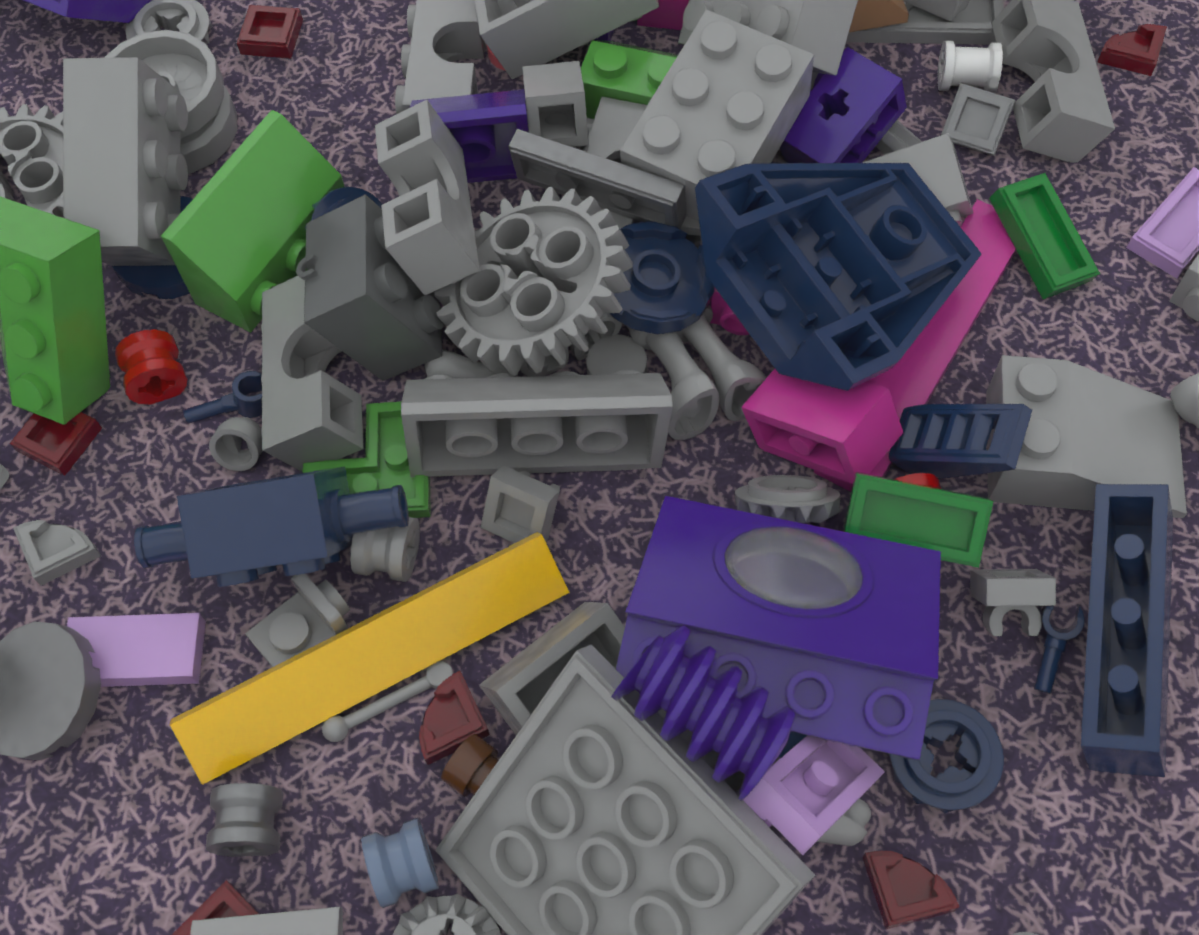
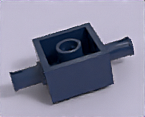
[134,466,409,587]

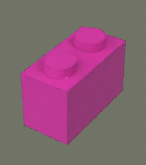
[741,369,903,484]

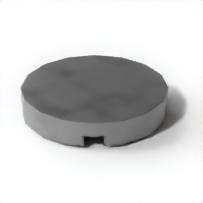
[0,621,101,761]

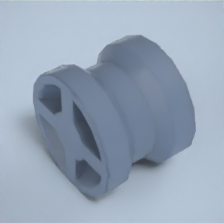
[361,818,439,908]

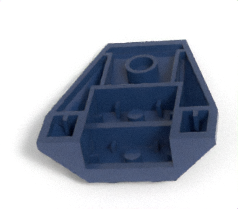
[695,163,982,391]

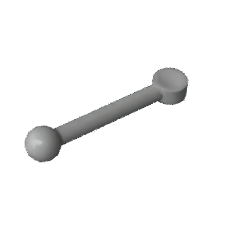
[322,661,453,742]

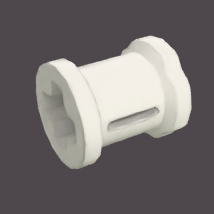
[938,41,1003,93]

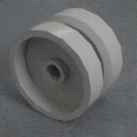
[104,30,238,174]

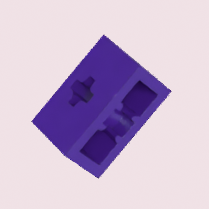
[780,47,907,163]

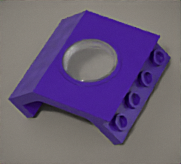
[616,496,941,760]

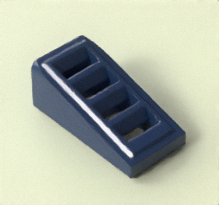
[889,404,1032,479]

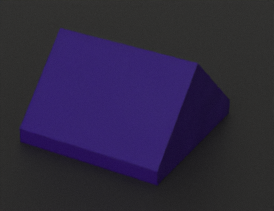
[410,89,529,183]

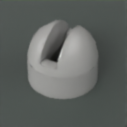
[209,417,262,471]

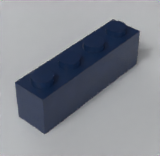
[1081,484,1173,777]

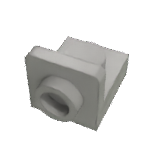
[245,574,350,667]

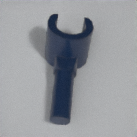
[183,371,262,424]
[1034,605,1085,694]

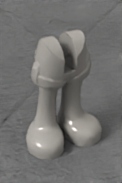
[626,305,766,440]

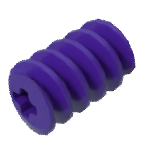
[611,626,795,801]

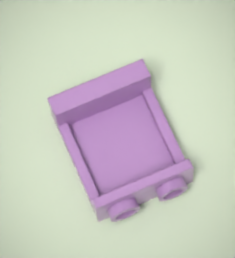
[743,735,885,855]

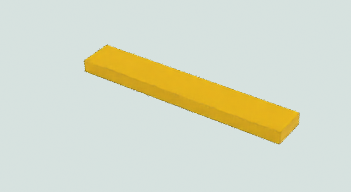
[170,532,570,785]

